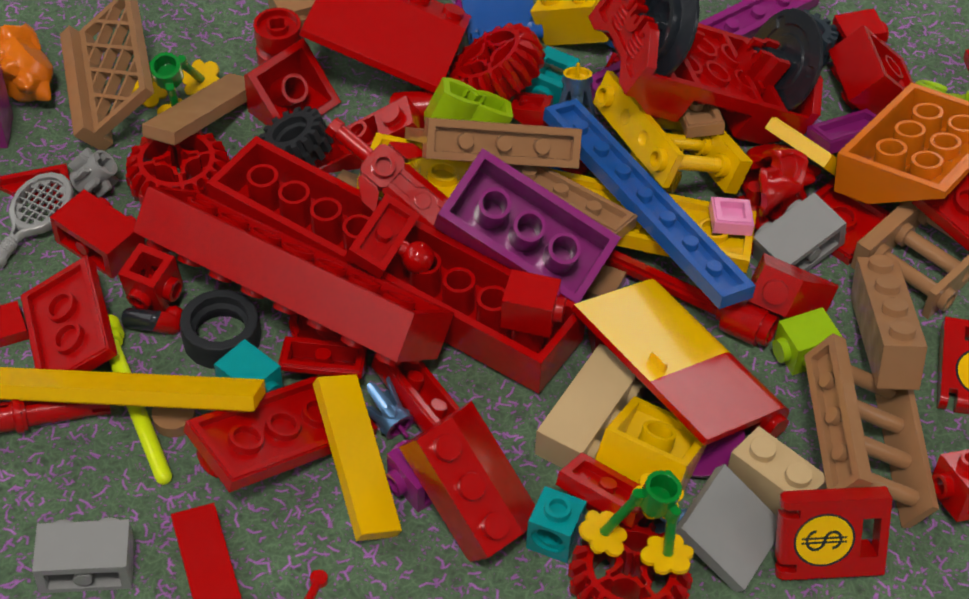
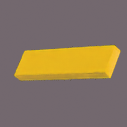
[313,374,402,541]

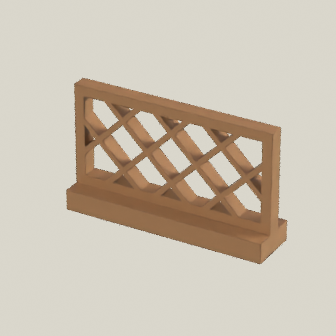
[60,0,154,150]
[405,117,582,169]

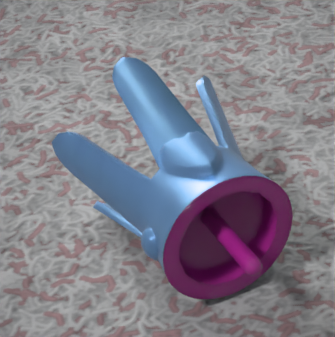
[366,376,414,439]

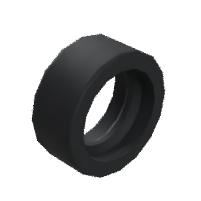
[179,289,261,369]

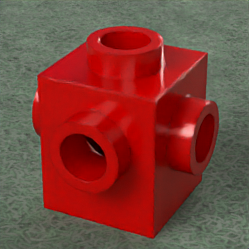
[118,243,183,311]
[932,449,969,522]

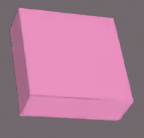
[709,197,755,236]

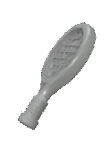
[0,172,75,269]

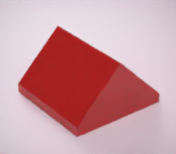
[244,38,341,126]

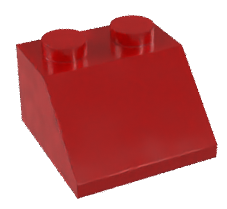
[829,25,914,115]

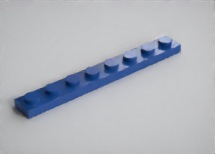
[543,98,756,309]

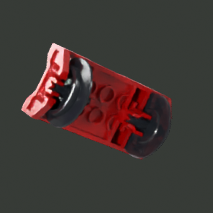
[588,0,823,144]

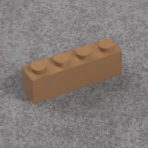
[851,254,928,390]

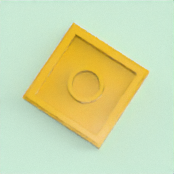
[765,117,837,176]

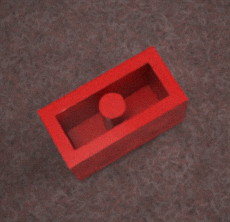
[50,189,145,279]

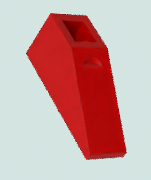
[314,96,425,173]

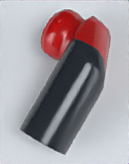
[121,305,183,335]

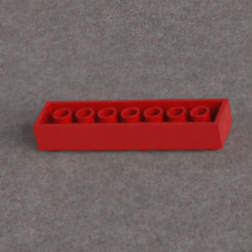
[133,186,454,366]

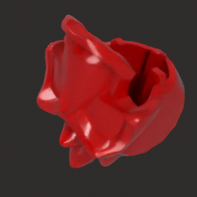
[741,144,821,221]

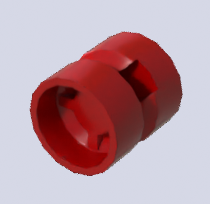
[253,7,302,65]

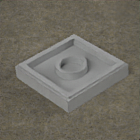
[676,464,778,592]

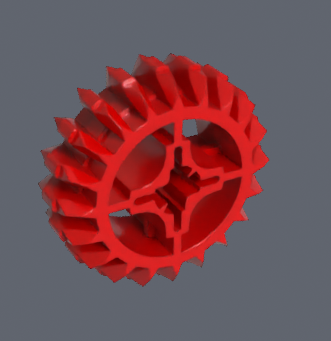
[448,23,546,101]
[125,130,230,205]
[568,522,693,599]

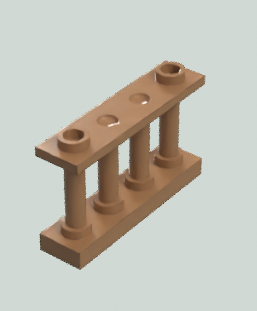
[850,201,969,319]
[804,334,939,528]

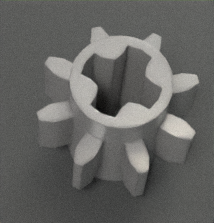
[68,147,119,198]

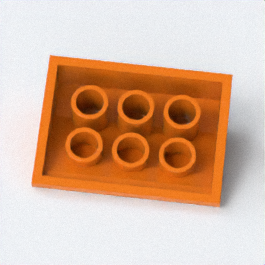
[834,82,969,204]

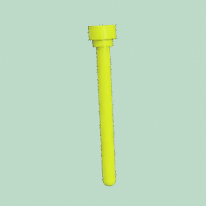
[108,314,172,485]

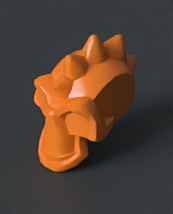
[0,23,54,103]

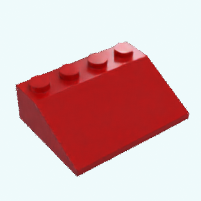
[299,0,471,93]

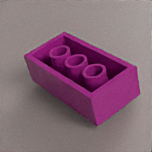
[434,148,621,303]

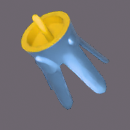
[559,62,595,115]

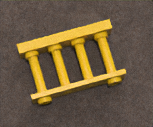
[592,71,753,194]

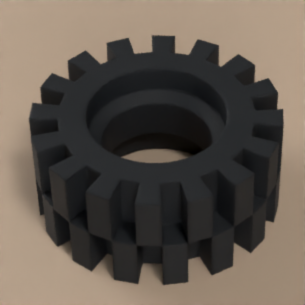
[259,106,334,166]

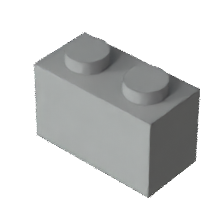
[753,192,847,271]
[32,517,135,594]

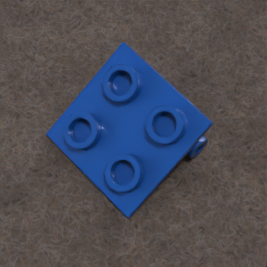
[461,0,543,45]

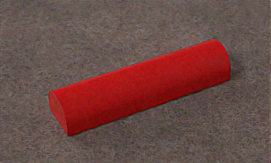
[372,357,460,432]

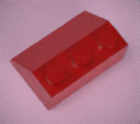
[399,401,535,562]

